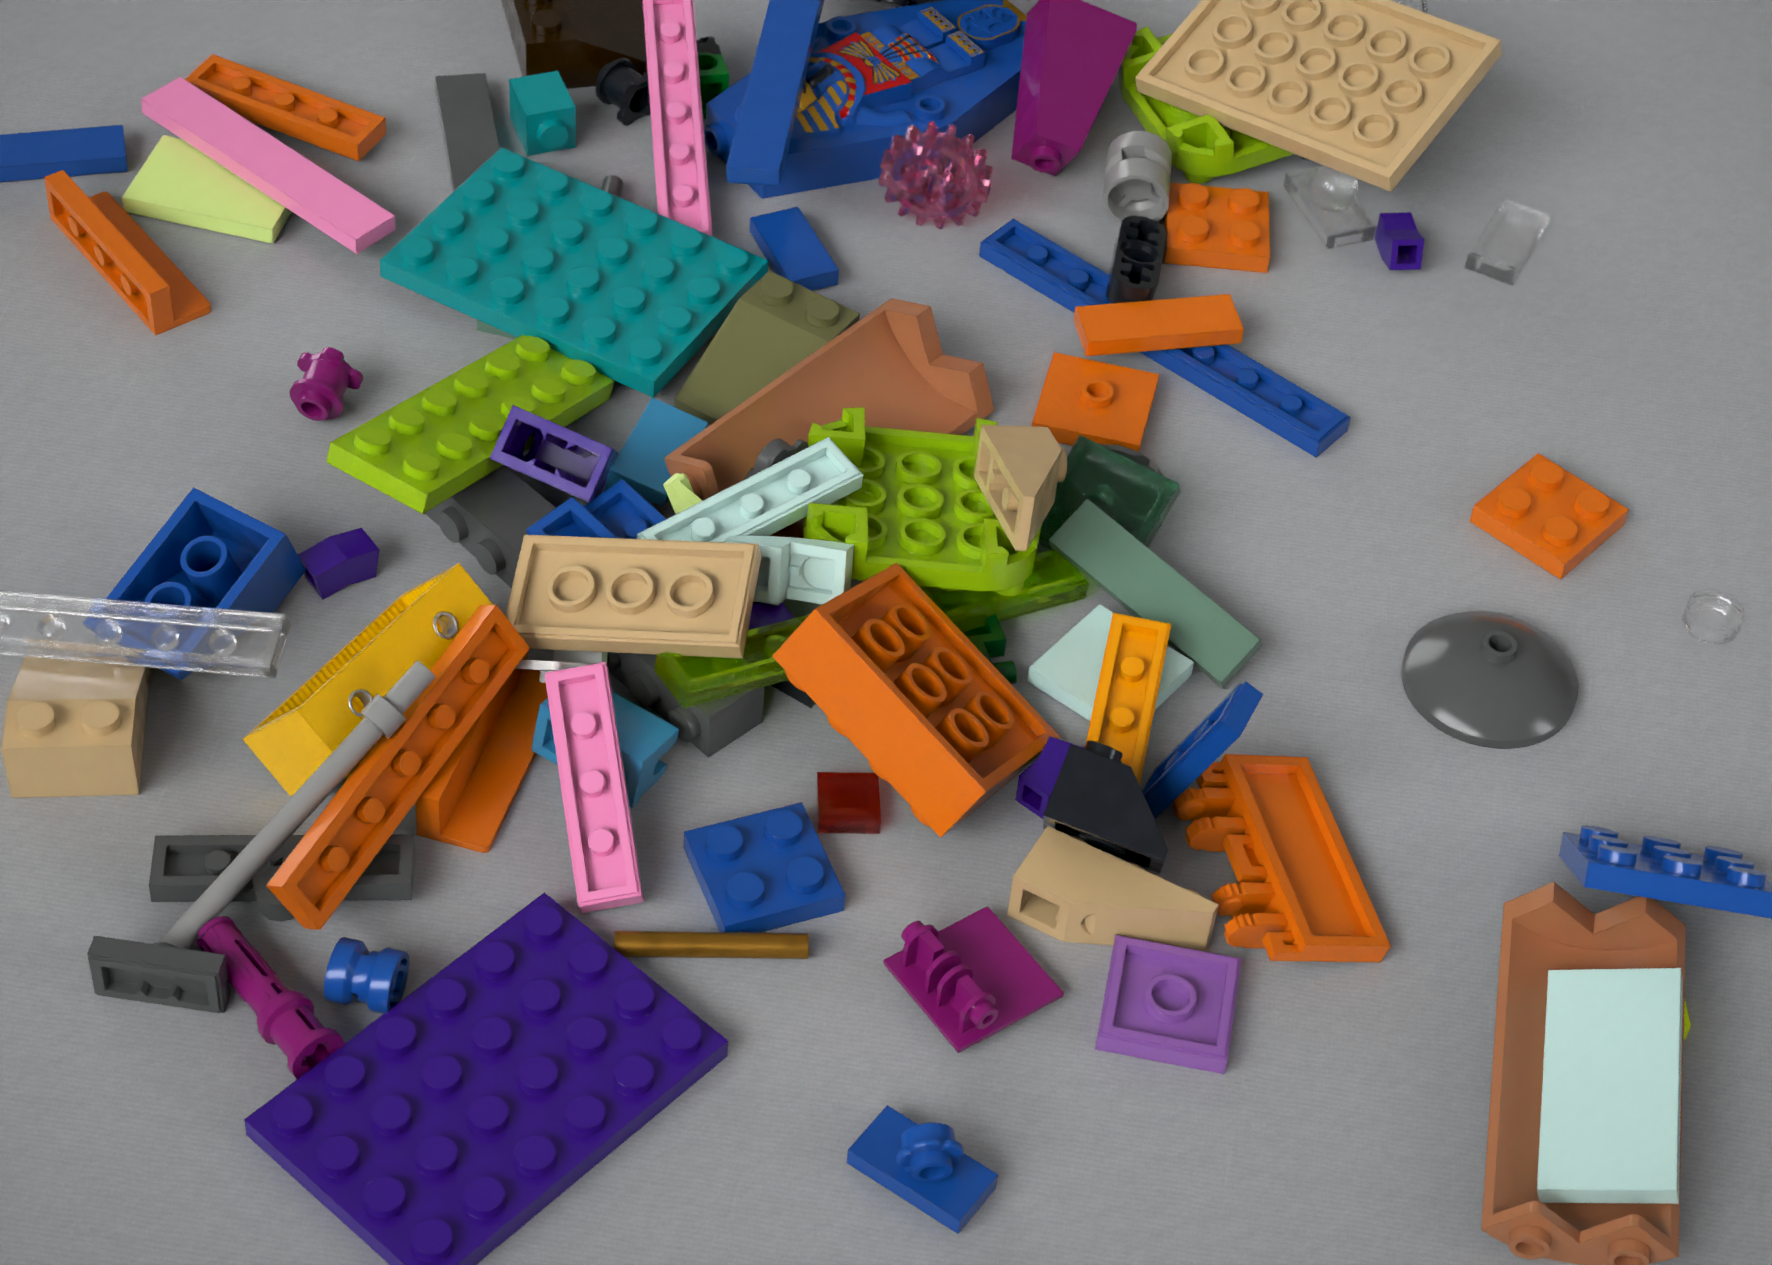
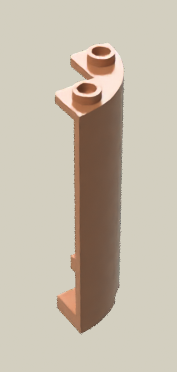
[664,298,995,538]
[1481,882,1686,1265]

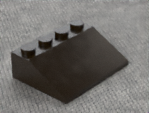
[501,0,647,89]

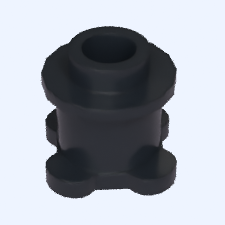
[596,58,651,126]

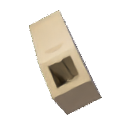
[1007,826,1219,951]

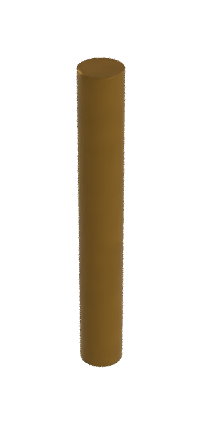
[614,931,809,959]

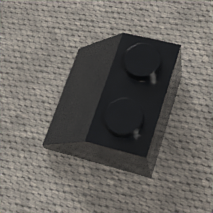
[1043,740,1168,874]

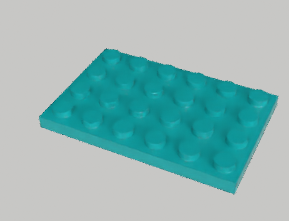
[379,147,768,398]

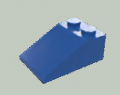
[85,487,306,680]

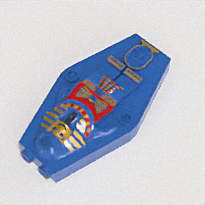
[704,0,1026,199]

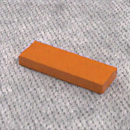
[1073,294,1244,356]

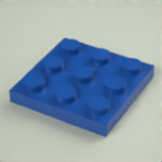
[1559,825,1772,919]

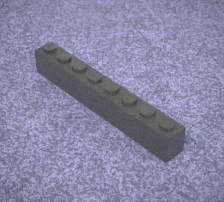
[415,465,765,758]

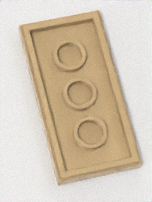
[505,535,762,658]

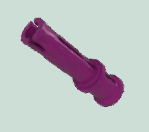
[196,916,345,1079]

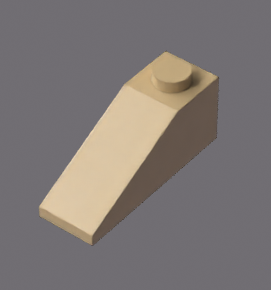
[974,425,1067,551]

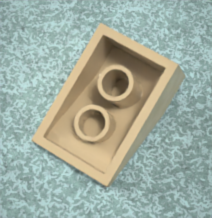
[1,649,151,798]

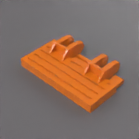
[1173,754,1391,962]

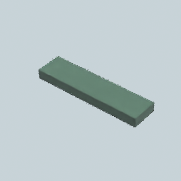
[1049,499,1262,689]

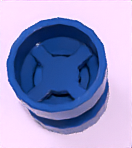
[324,937,410,1014]

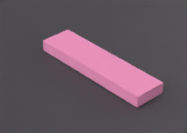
[544,662,644,914]

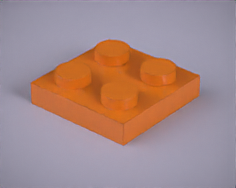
[1164,183,1270,273]
[1470,453,1629,580]

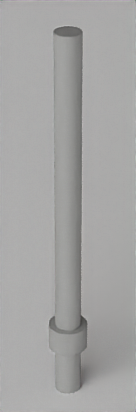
[159,660,436,949]

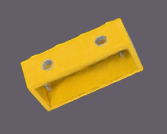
[243,563,493,796]

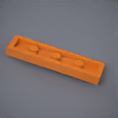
[185,54,386,161]

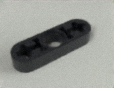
[1105,216,1167,303]

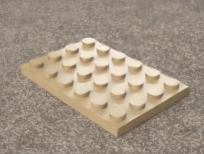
[1135,0,1502,192]

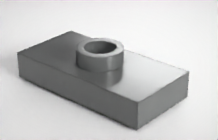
[87,935,231,1013]

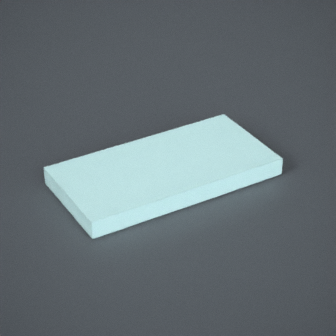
[1537,968,1683,1204]

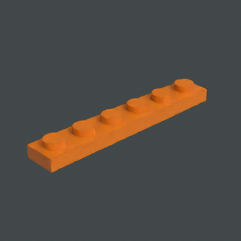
[266,605,530,930]

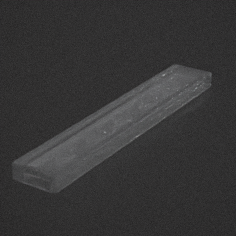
[0,590,291,678]

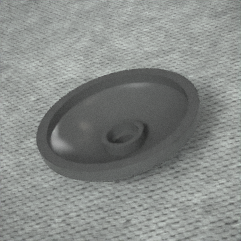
[1401,611,1578,749]

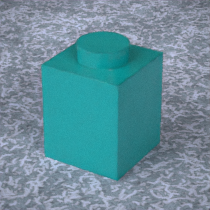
[509,71,576,156]

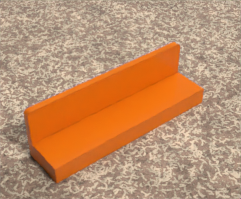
[44,170,211,336]
[415,652,548,853]

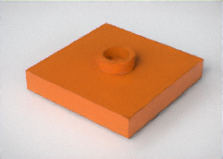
[1031,352,1159,452]

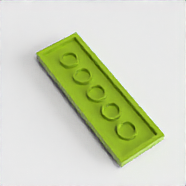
[326,334,614,514]

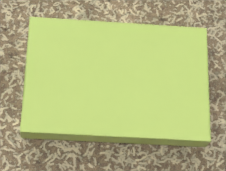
[122,135,292,244]

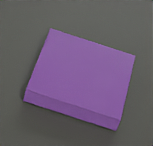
[1095,935,1242,1074]

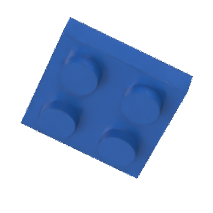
[683,802,845,932]

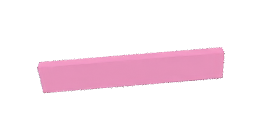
[643,0,712,236]
[141,77,396,254]

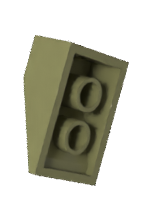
[674,270,860,425]

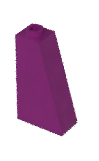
[1011,0,1137,176]

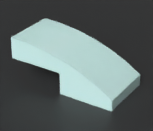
[725,536,854,605]

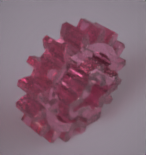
[879,122,993,229]

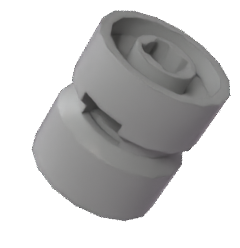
[1103,131,1172,224]

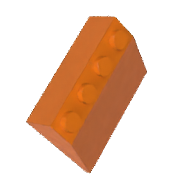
[772,563,1060,838]

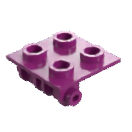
[883,906,1064,1053]

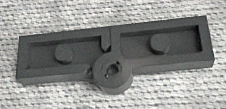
[149,834,415,921]

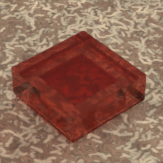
[816,772,881,834]

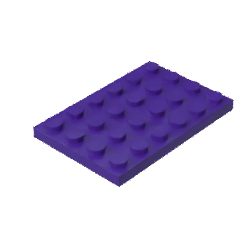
[244,892,728,1265]

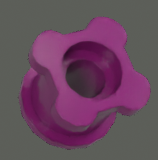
[289,347,363,421]

